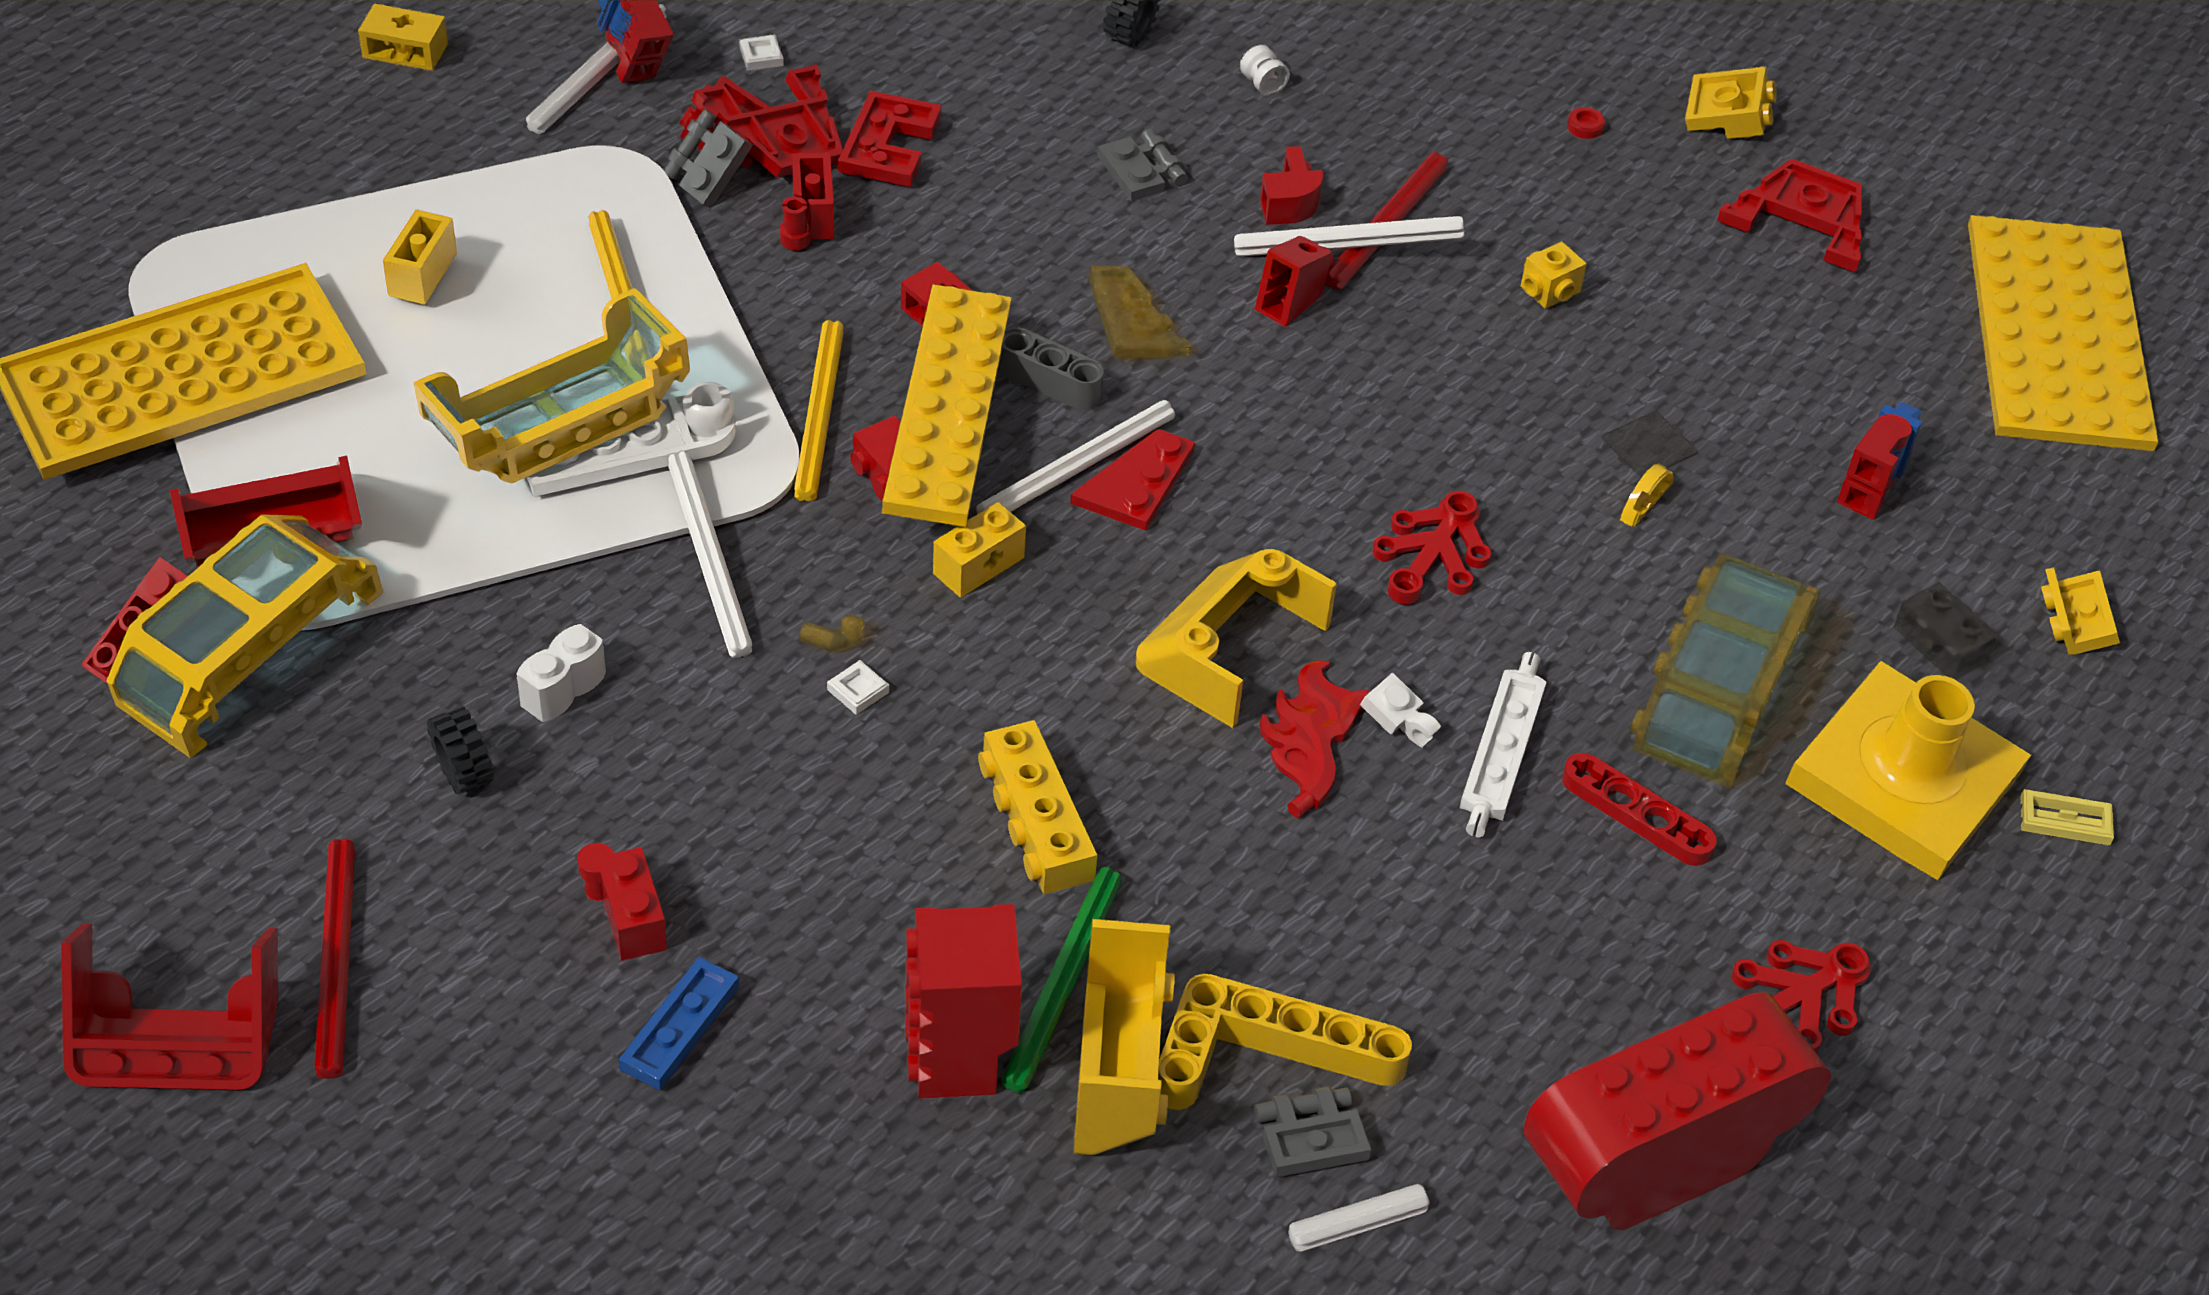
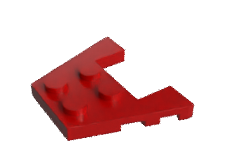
[691,65,843,178]
[1717,158,1862,272]

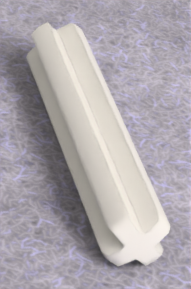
[1288,1184,1429,1251]

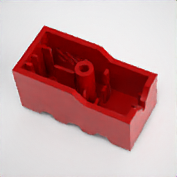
[905,904,1022,1099]

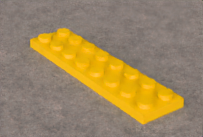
[882,285,1011,527]

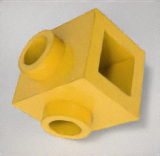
[1521,241,1587,309]

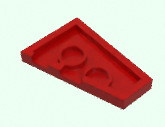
[1070,429,1195,531]

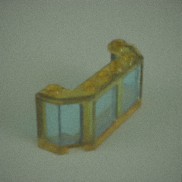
[1630,552,1821,789]

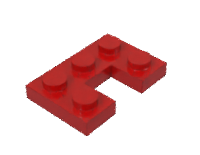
[838,91,942,187]

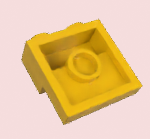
[1685,67,1777,139]

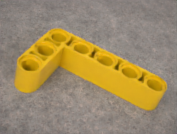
[1158,974,1412,1110]

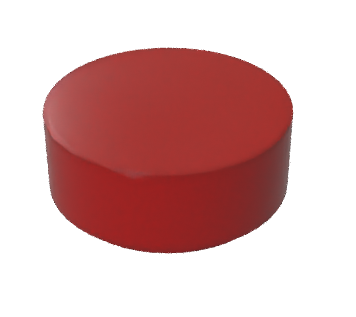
[1567,107,1605,139]

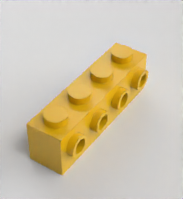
[978,720,1097,895]

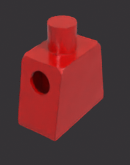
[1255,236,1334,327]

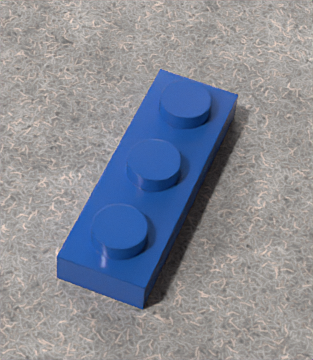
[618,957,739,1090]

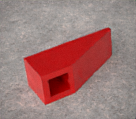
[81,557,209,683]

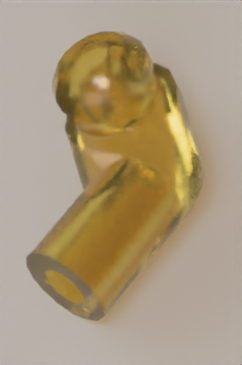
[799,615,865,652]

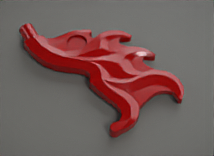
[1259,660,1371,818]

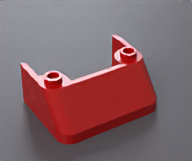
[169,455,362,568]
[61,923,278,1090]

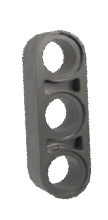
[998,327,1104,410]

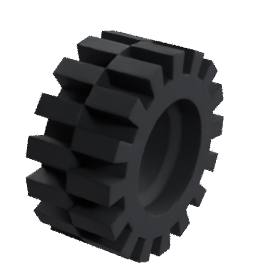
[1103,0,1160,48]
[427,706,494,795]

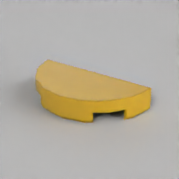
[1620,464,1674,527]

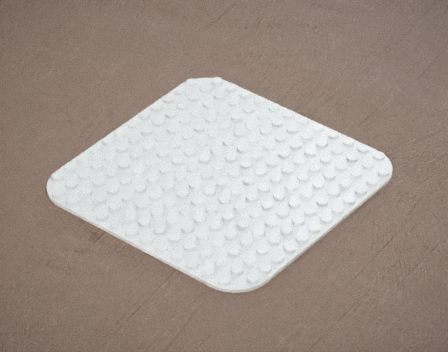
[128,146,799,630]

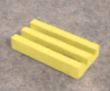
[2021,789,2114,845]

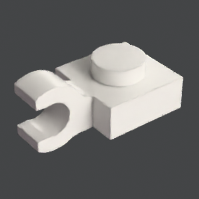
[1360,673,1441,748]

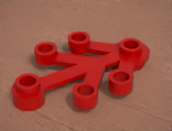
[1372,491,1491,605]
[1731,940,1871,1053]

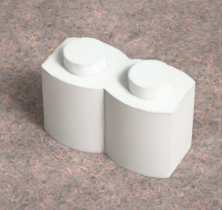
[517,624,606,722]

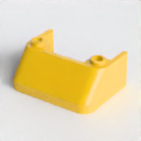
[1136,549,1337,728]
[1073,919,1175,1156]

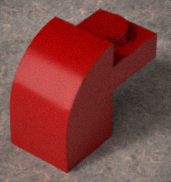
[1260,146,1323,225]

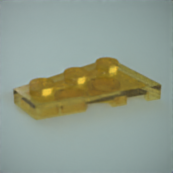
[1088,265,1192,358]

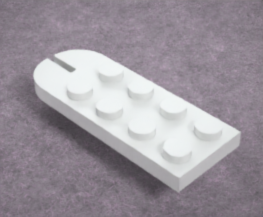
[512,382,736,497]

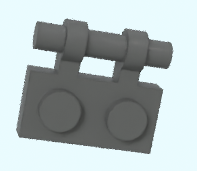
[664,108,753,207]
[1097,129,1188,201]
[1254,1086,1371,1177]

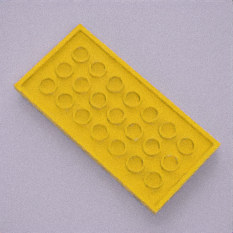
[1968,215,2158,451]
[0,263,367,480]

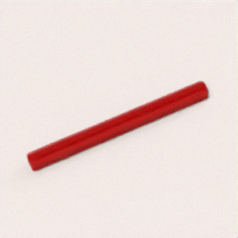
[1325,152,1448,290]
[314,838,355,1079]

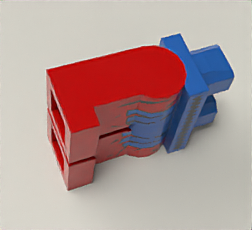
[597,0,674,84]
[1837,402,1922,520]

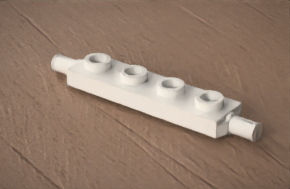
[1460,652,1546,837]

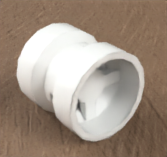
[1240,45,1290,96]

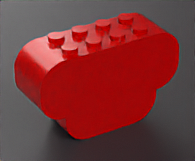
[1523,992,1831,1230]

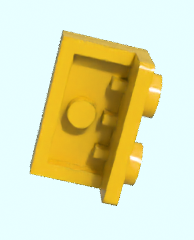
[2041,567,2120,654]

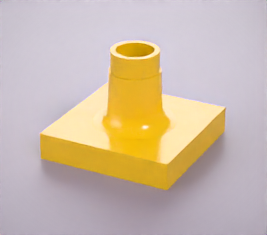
[1785,661,2031,880]

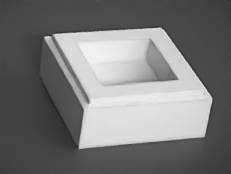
[740,35,783,71]
[827,660,889,715]

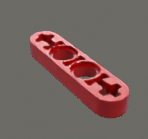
[1562,753,1716,866]

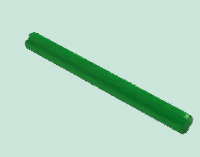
[1001,867,1122,1094]

